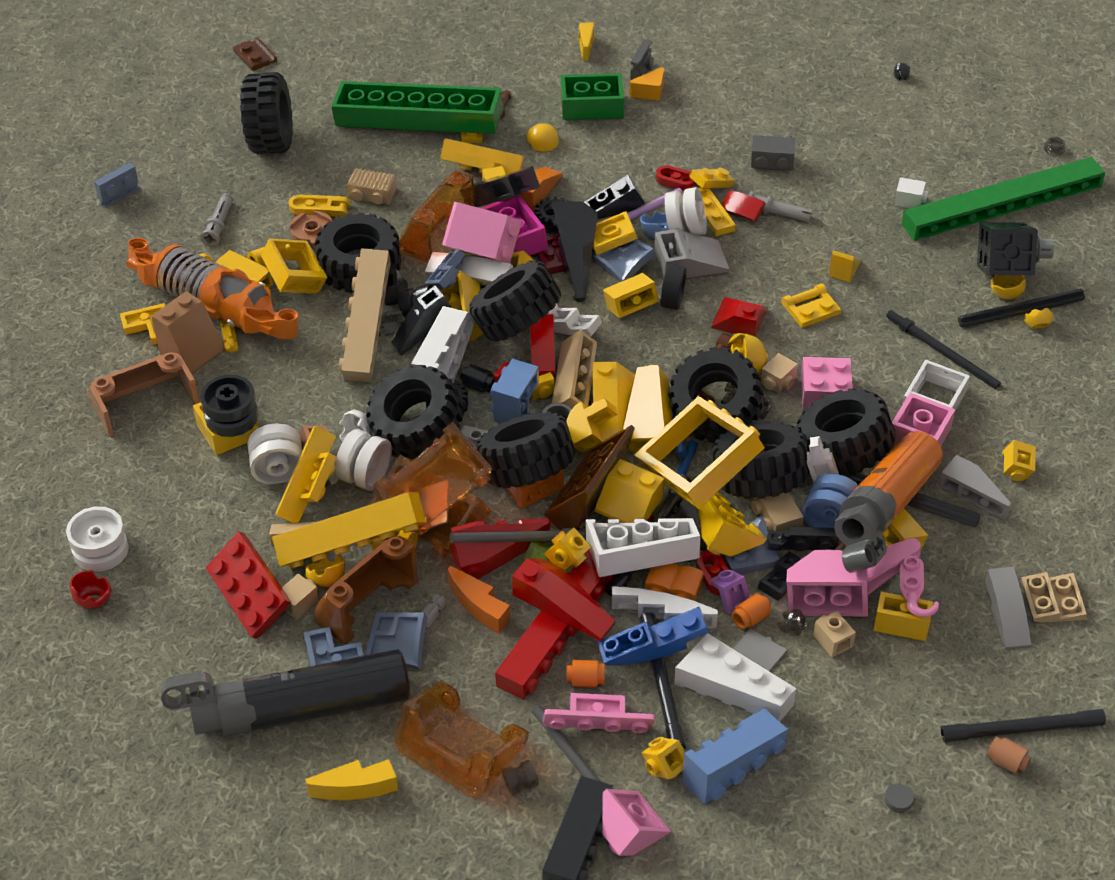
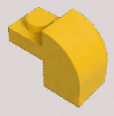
[567,398,618,453]

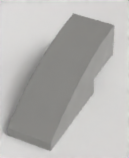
[985,567,1031,649]

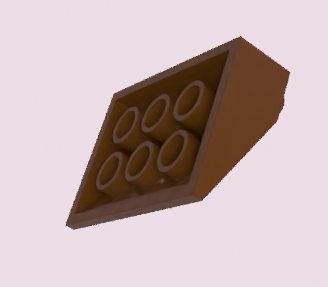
[544,425,635,531]

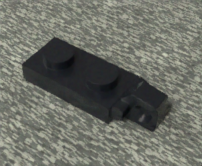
[767,527,839,551]

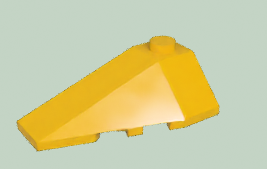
[592,362,635,441]
[697,492,766,557]

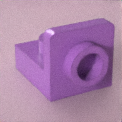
[710,570,749,614]

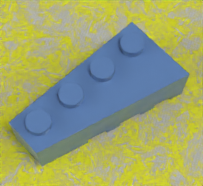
[682,708,788,804]

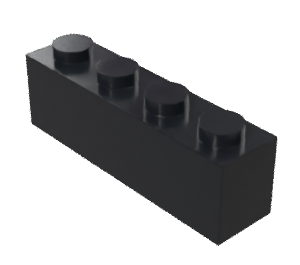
[542,776,613,880]

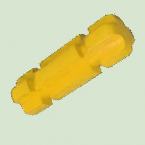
[220,319,238,353]

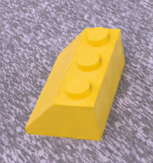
[439,270,483,341]

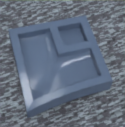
[593,239,656,282]
[721,517,779,575]
[365,612,428,670]

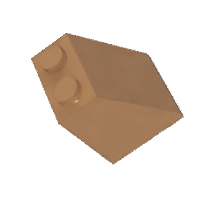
[151,291,225,374]

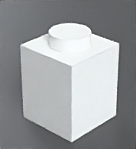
[894,177,928,208]

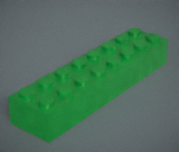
[331,81,503,134]

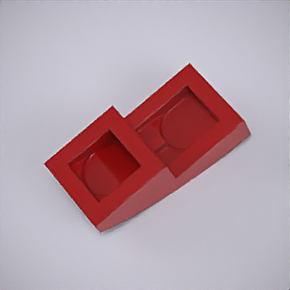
[721,190,766,223]

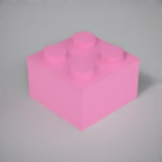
[801,357,853,409]
[892,393,955,446]

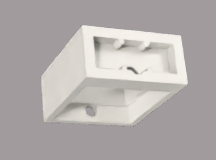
[902,360,970,411]

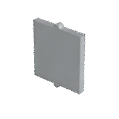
[733,628,787,672]

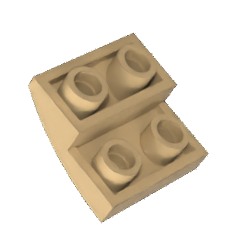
[1021,572,1087,623]

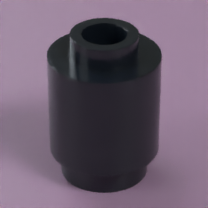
[460,363,495,393]

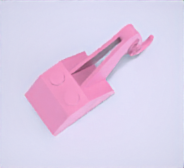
[787,538,939,617]

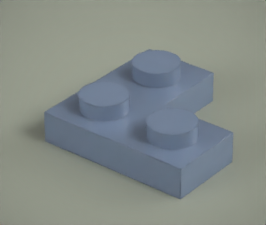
[424,249,465,289]
[304,627,364,666]

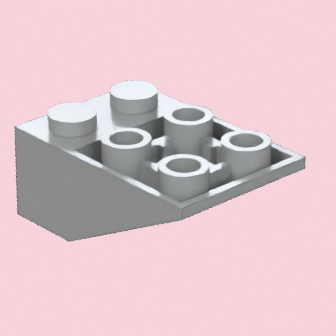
[654,229,730,278]

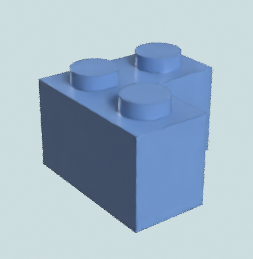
[490,359,539,423]

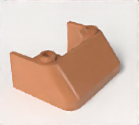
[88,352,199,437]

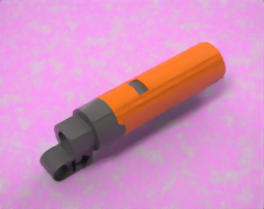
[834,431,943,573]

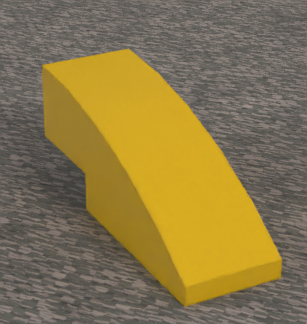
[305,759,398,800]

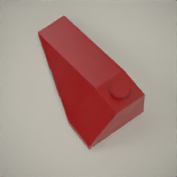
[451,518,550,579]
[512,558,615,642]

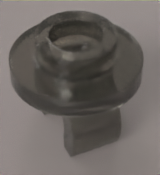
[777,609,807,635]

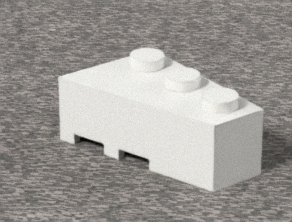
[411,306,475,383]

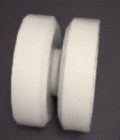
[665,187,707,235]
[247,423,302,484]
[335,429,392,491]
[66,507,129,572]

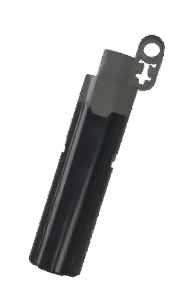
[161,649,410,736]

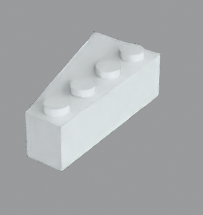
[586,518,700,577]
[674,633,796,722]

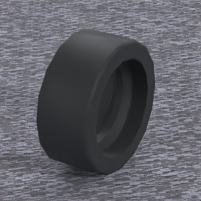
[660,264,687,310]

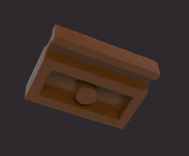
[233,37,277,71]

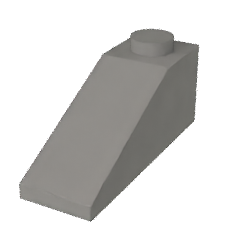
[939,455,1011,521]

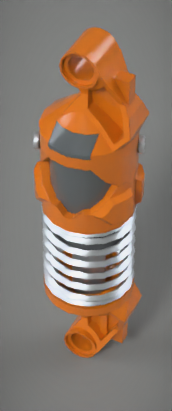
[126,238,298,339]

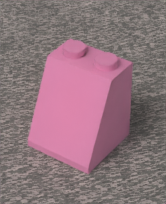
[442,202,522,264]

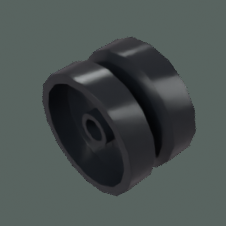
[200,375,259,437]

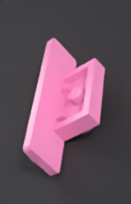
[543,693,655,733]

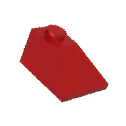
[711,297,768,337]

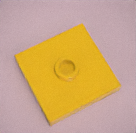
[593,211,638,255]

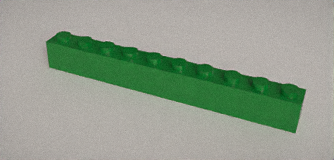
[901,157,1106,241]

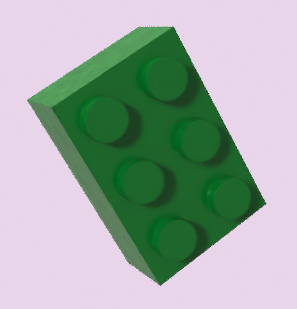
[561,73,624,120]

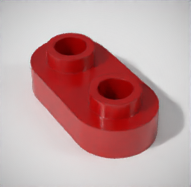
[656,165,697,191]
[696,550,729,595]

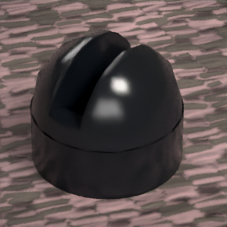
[894,63,910,81]

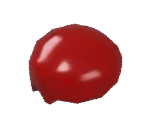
[69,570,112,609]

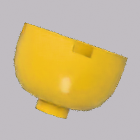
[729,333,768,375]

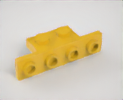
[440,139,524,174]
[276,426,337,523]

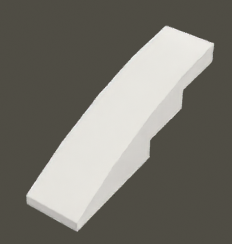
[425,252,513,285]
[549,303,602,337]
[612,586,718,628]

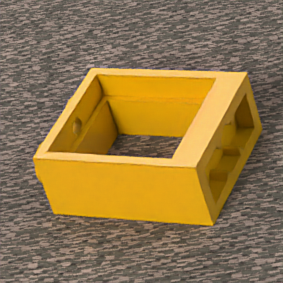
[261,238,327,294]

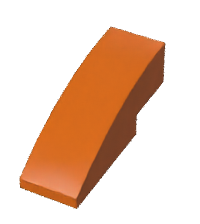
[448,566,510,634]

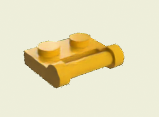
[781,283,841,328]

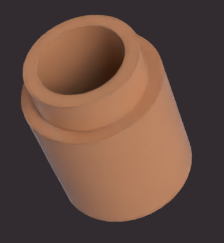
[987,736,1031,774]

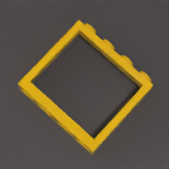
[634,396,765,509]

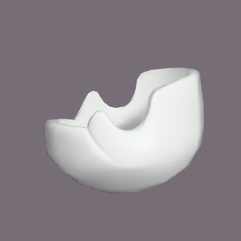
[339,409,372,442]

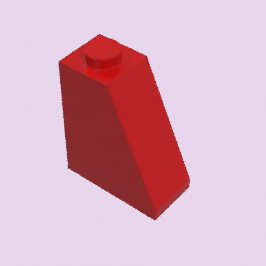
[530,314,555,385]

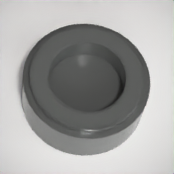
[885,784,914,813]

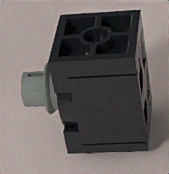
[977,222,1054,275]

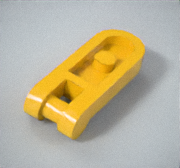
[289,195,350,218]

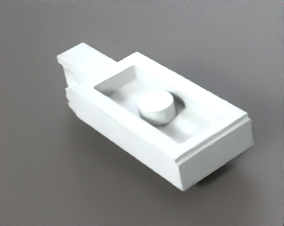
[807,436,839,482]

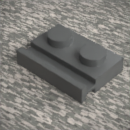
[630,39,654,81]

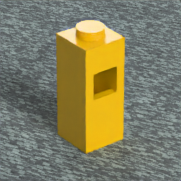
[216,250,273,288]

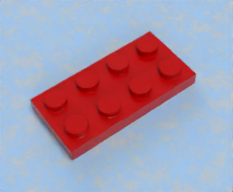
[206,531,292,639]

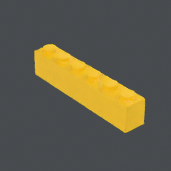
[272,492,426,569]

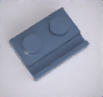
[94,163,140,208]

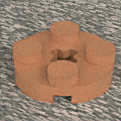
[290,211,332,248]

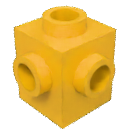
[544,528,591,570]
[642,737,685,779]

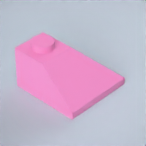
[603,789,671,856]

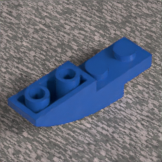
[598,607,709,666]

